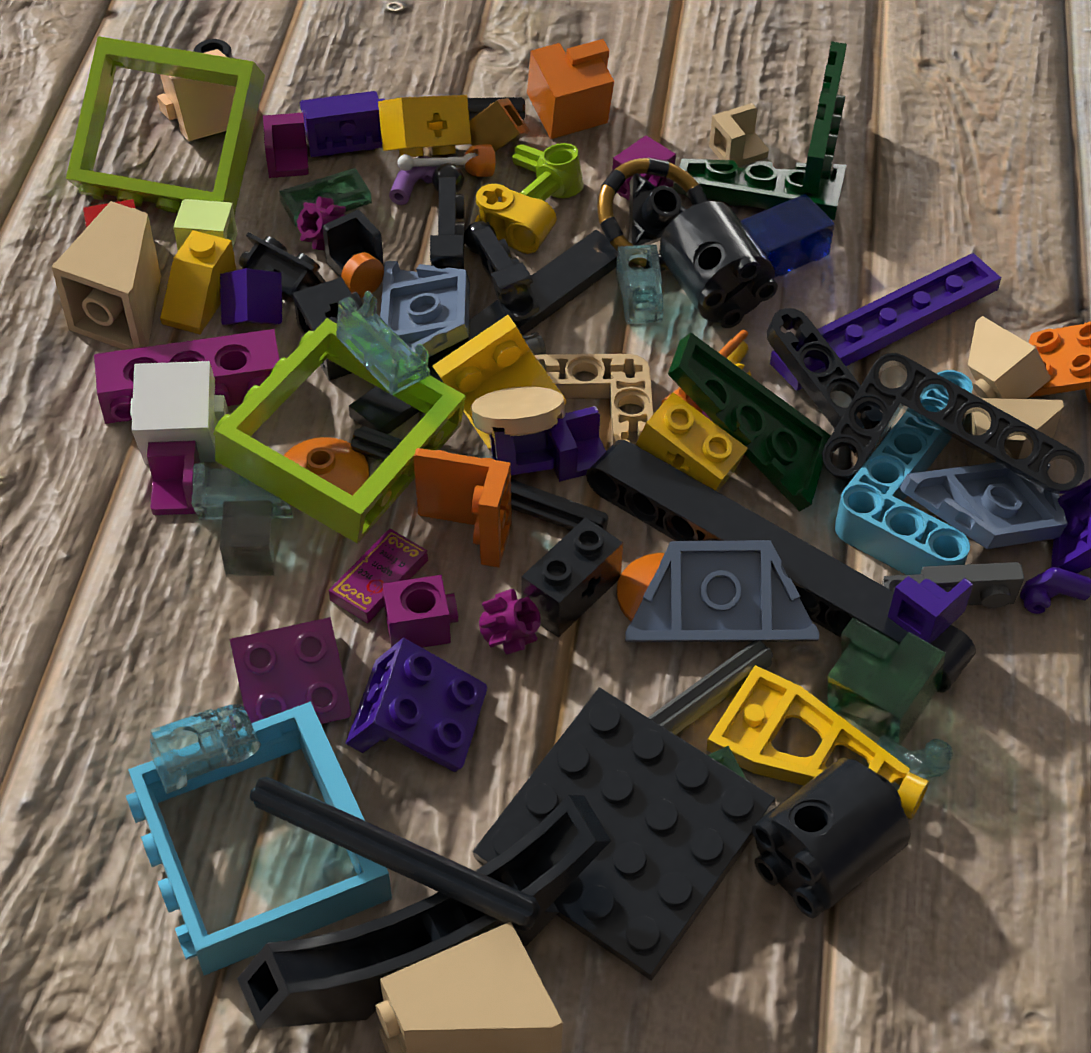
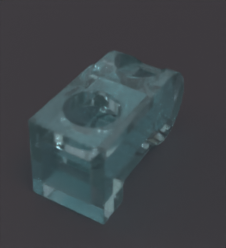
[616,244,663,324]
[149,704,261,794]

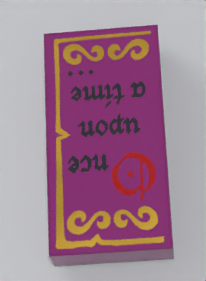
[328,528,428,624]

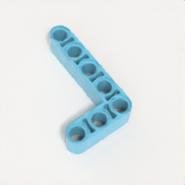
[835,370,973,575]

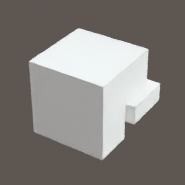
[130,361,229,464]

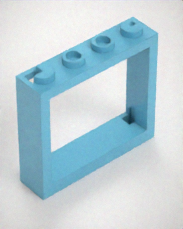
[126,701,392,976]

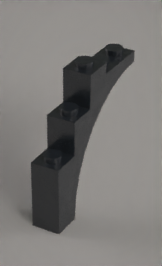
[237,795,611,1029]

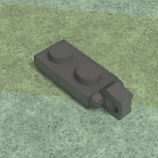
[881,562,1024,608]

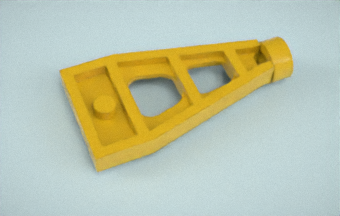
[706,665,929,820]

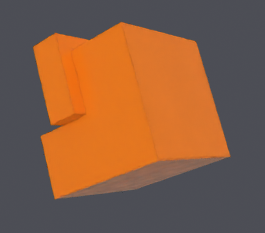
[527,39,614,139]

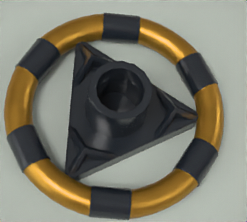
[597,157,709,271]

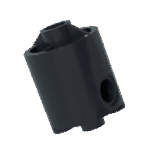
[659,201,778,328]
[752,758,911,919]

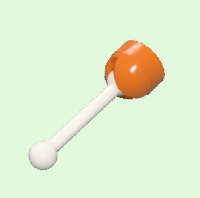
[398,144,496,177]

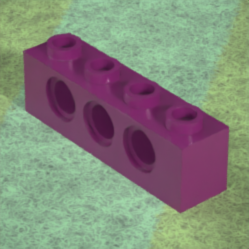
[94,329,279,424]

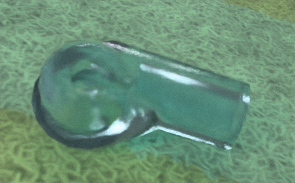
[877,735,953,779]

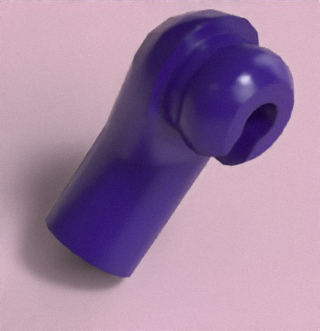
[1020,567,1091,614]

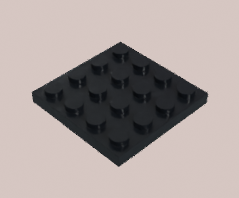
[472,687,775,981]

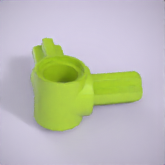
[512,143,584,201]

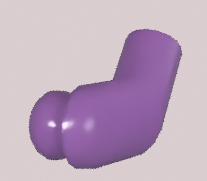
[389,156,438,205]

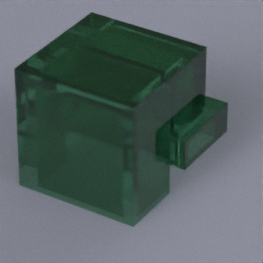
[828,618,945,748]

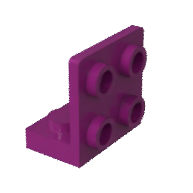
[229,617,351,725]

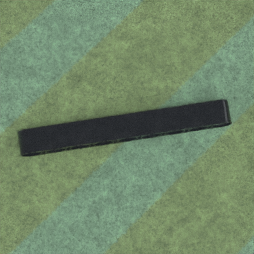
[586,440,976,693]

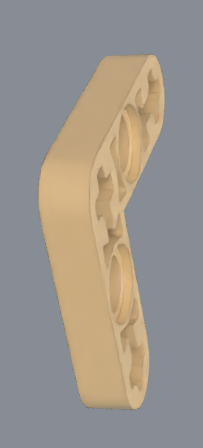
[535,354,653,445]

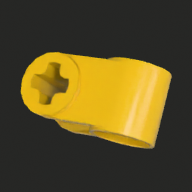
[475,184,557,254]

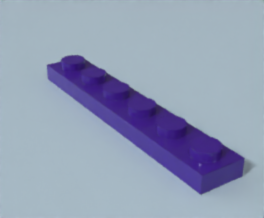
[770,253,1001,391]

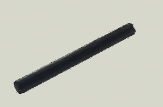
[351,426,609,531]
[250,777,541,931]

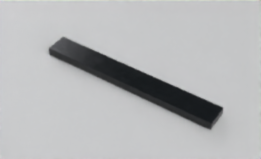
[349,230,626,434]

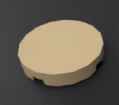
[471,387,565,436]

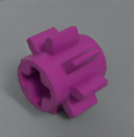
[296,197,346,251]
[479,589,541,655]

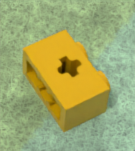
[378,95,471,157]
[636,392,748,492]

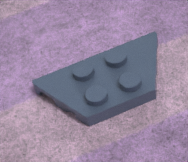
[378,261,470,365]
[900,462,1068,549]
[625,540,819,642]

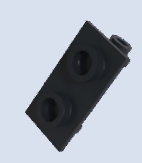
[239,232,326,298]

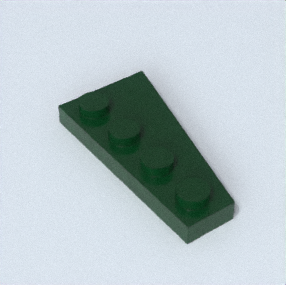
[673,158,847,220]

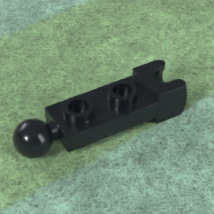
[430,163,465,269]
[464,221,540,322]

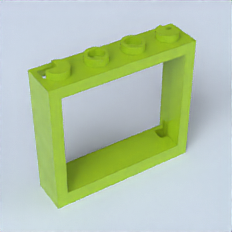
[66,36,265,215]
[213,318,466,544]

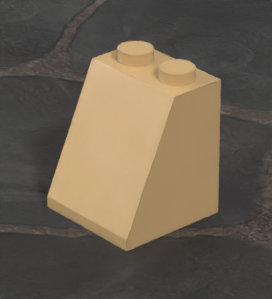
[52,201,161,350]
[375,922,563,1053]

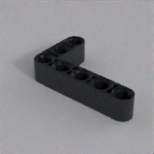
[823,353,1085,494]

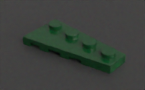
[802,41,847,195]
[668,333,831,512]

